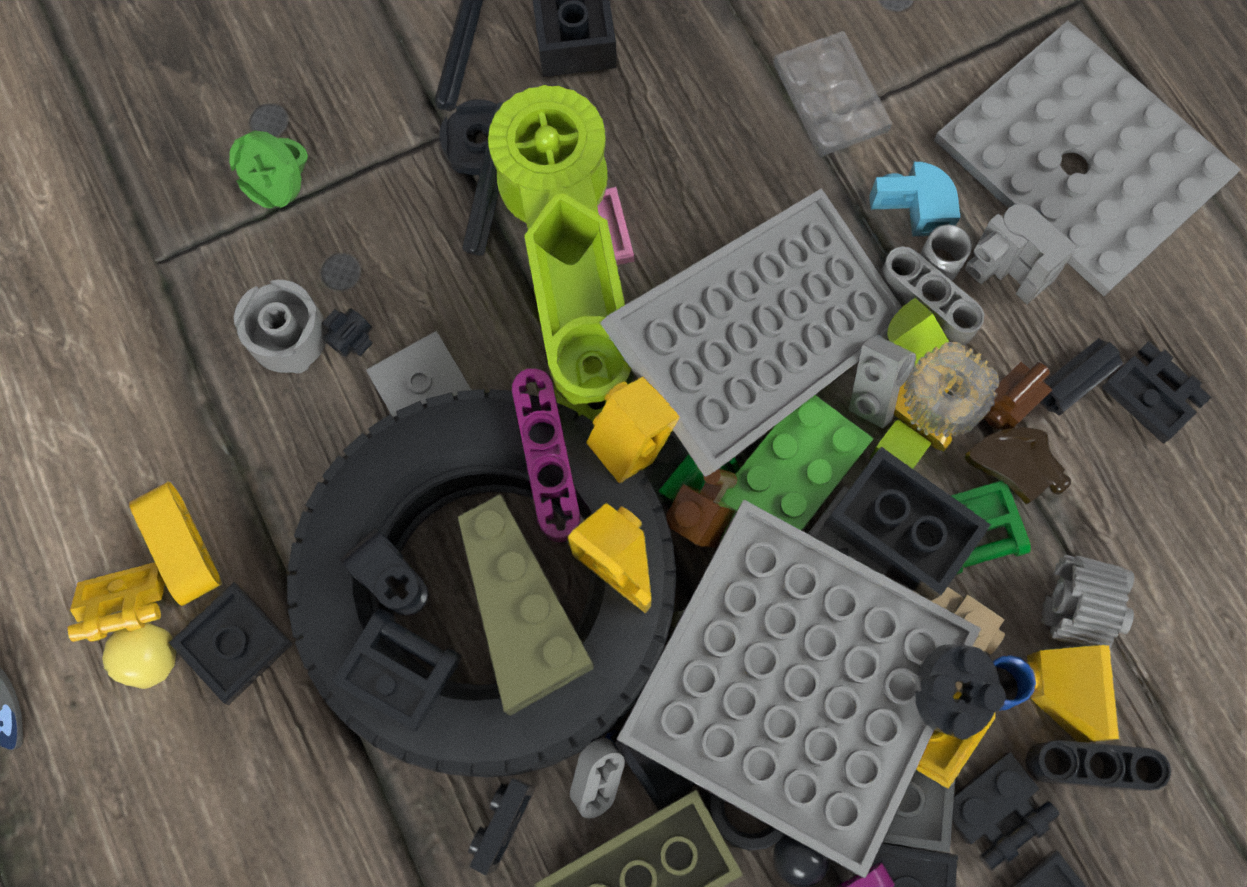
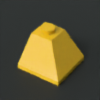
[1026,645,1119,743]

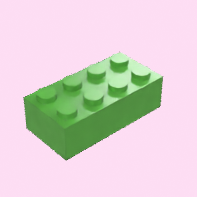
[719,395,874,542]

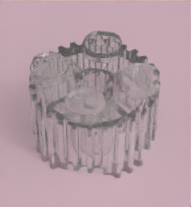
[903,342,1000,437]

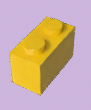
[586,377,680,484]

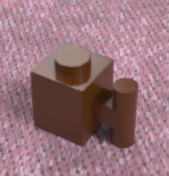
[977,362,1052,430]
[666,469,737,547]

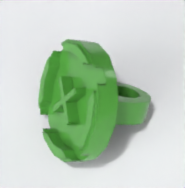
[229,130,308,209]

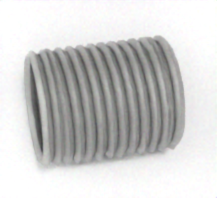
[920,224,972,281]

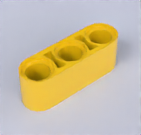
[129,481,222,606]

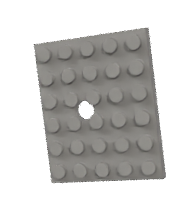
[934,21,1241,297]

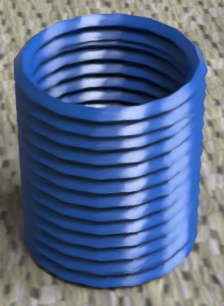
[992,655,1036,711]

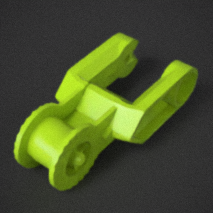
[488,85,634,421]

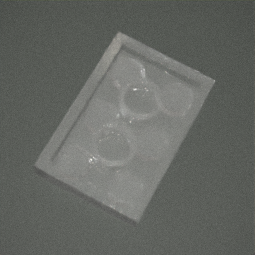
[774,31,892,157]

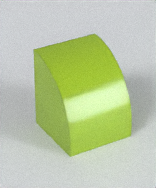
[887,298,950,367]
[869,419,932,469]

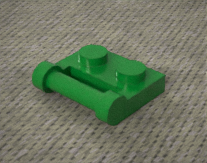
[951,481,1031,575]

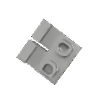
[965,204,1078,305]

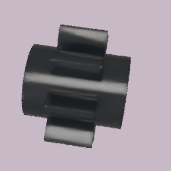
[322,308,373,358]

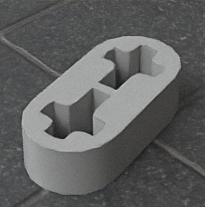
[570,738,625,818]

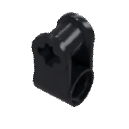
[340,527,429,616]

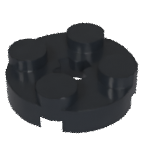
[439,100,496,176]
[915,644,1005,740]

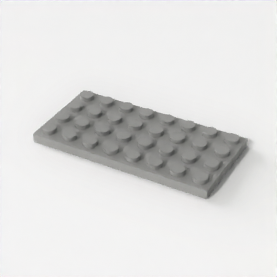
[600,188,902,477]

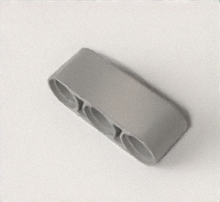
[879,246,985,347]

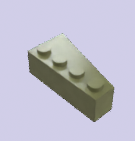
[458,495,594,716]

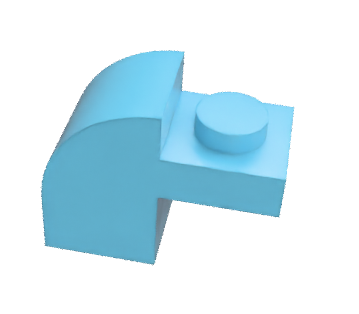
[869,162,960,236]

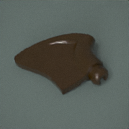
[965,427,1071,505]

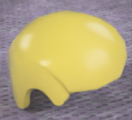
[102,622,177,689]

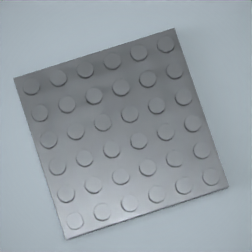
[616,500,981,878]

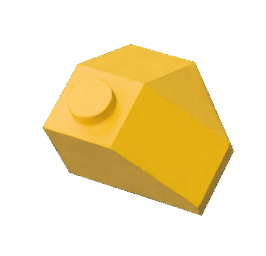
[568,503,651,613]

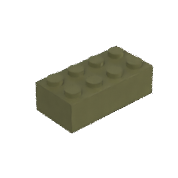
[534,790,743,887]

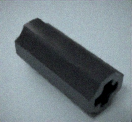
[1040,338,1123,416]

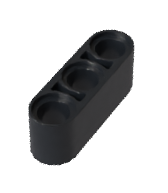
[1025,740,1171,791]

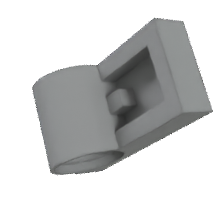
[849,336,916,428]

